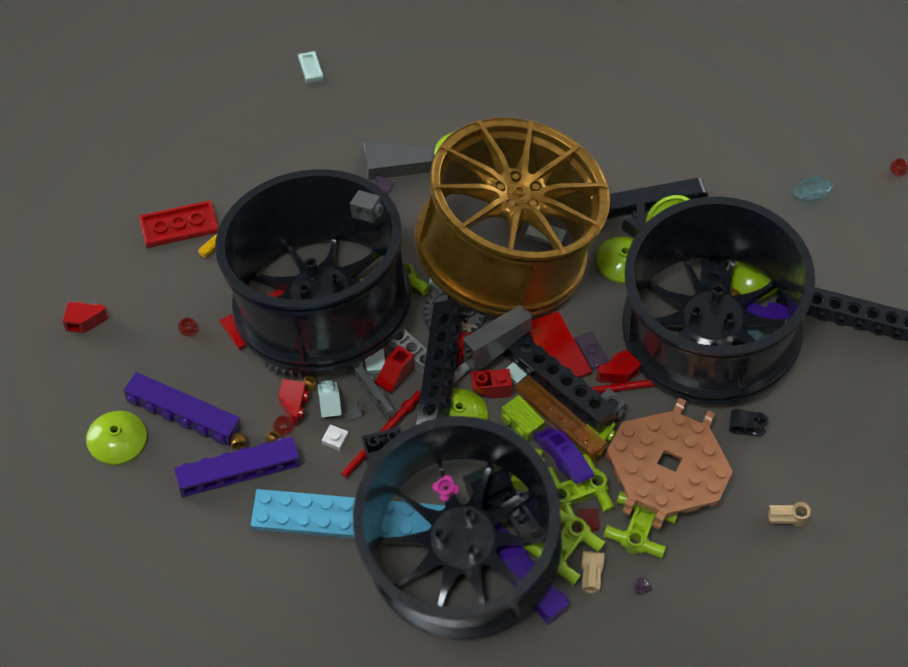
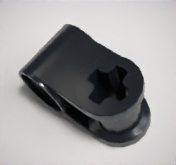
[729,409,769,437]

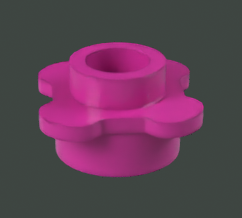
[433,475,459,501]

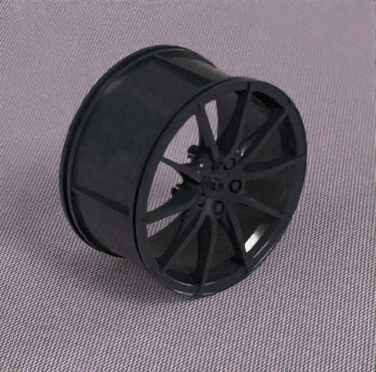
[215,169,411,372]
[622,197,815,405]
[353,416,562,640]

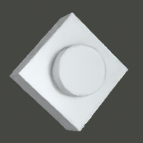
[322,424,348,451]

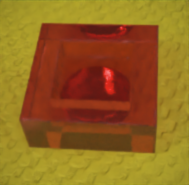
[577,509,600,531]

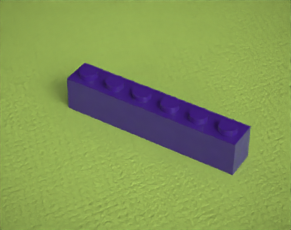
[124,372,241,446]
[174,437,300,498]
[495,522,569,625]

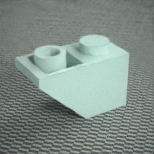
[317,380,341,417]

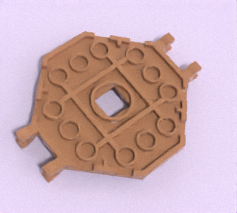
[606,398,733,530]

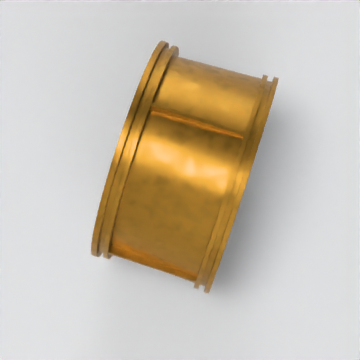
[415,117,610,316]

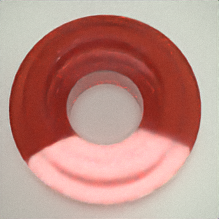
[890,158,908,175]
[178,317,198,336]
[273,415,293,435]

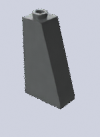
[363,140,435,180]
[463,305,532,372]

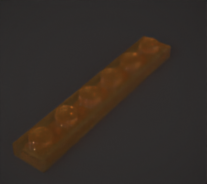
[514,376,607,459]

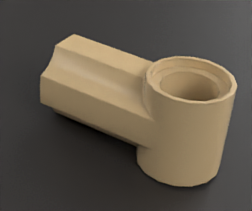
[768,502,811,527]
[581,551,604,594]

